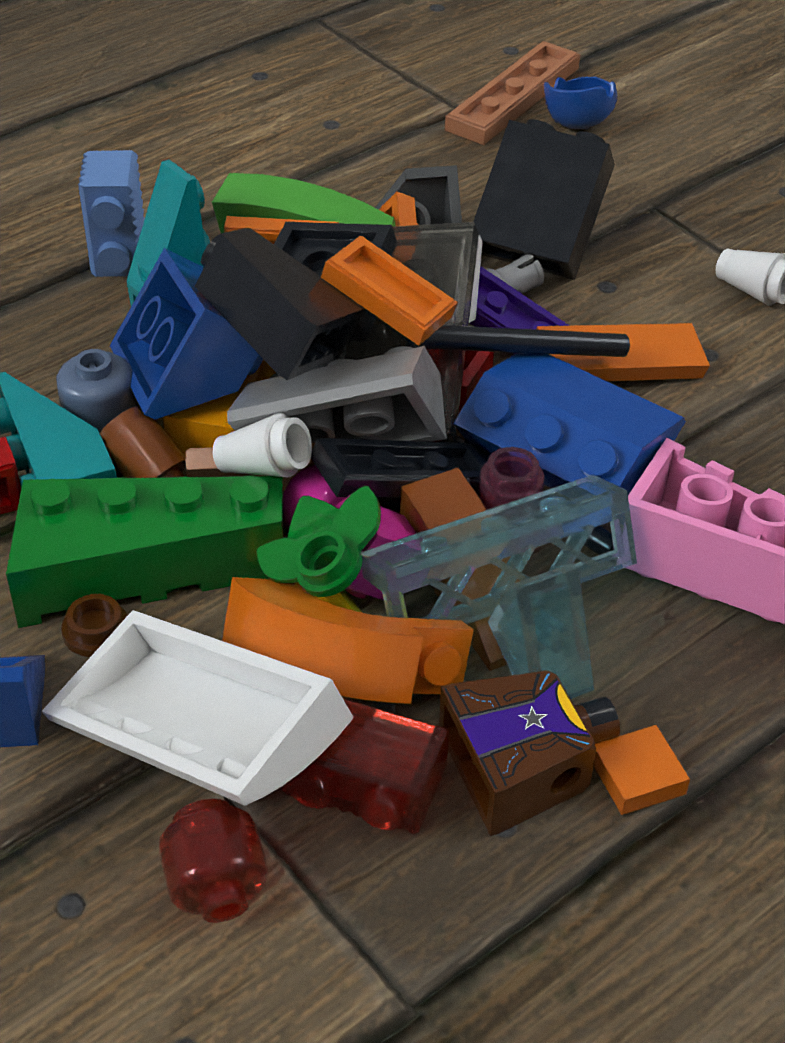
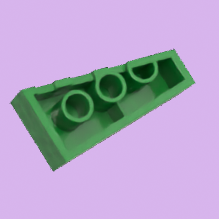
[6,476,285,628]

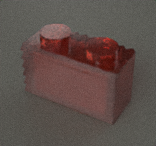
[282,698,449,834]

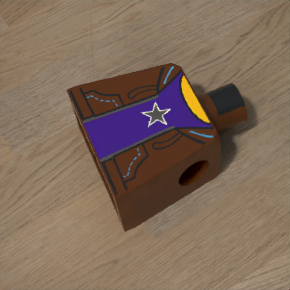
[439,670,620,836]

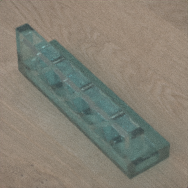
[361,475,637,624]

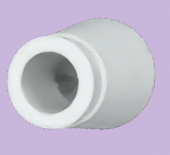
[716,248,785,306]
[213,413,312,477]

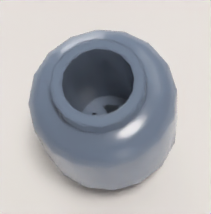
[56,349,138,433]

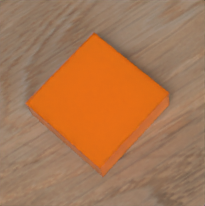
[593,725,690,815]

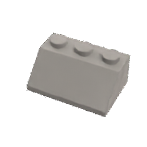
[227,346,447,443]

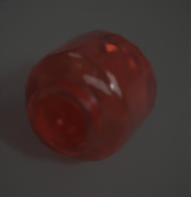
[159,799,268,923]

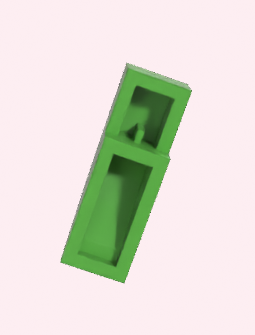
[212,173,396,233]

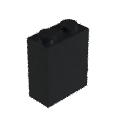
[469,119,615,280]

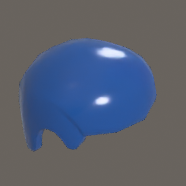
[544,76,618,129]

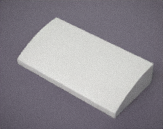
[42,610,354,806]

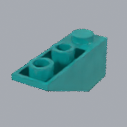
[126,159,210,306]
[0,372,117,488]

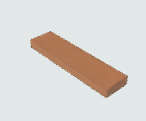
[445,41,580,145]

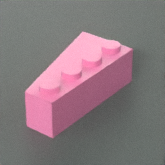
[612,438,785,624]

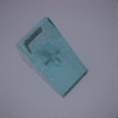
[487,563,594,699]

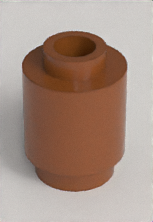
[100,406,186,478]

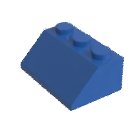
[110,248,263,420]
[453,353,686,523]

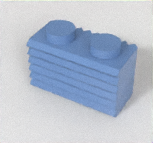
[78,150,145,277]

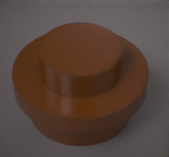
[61,594,128,657]

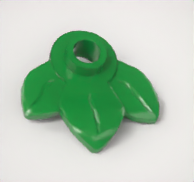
[257,486,381,597]

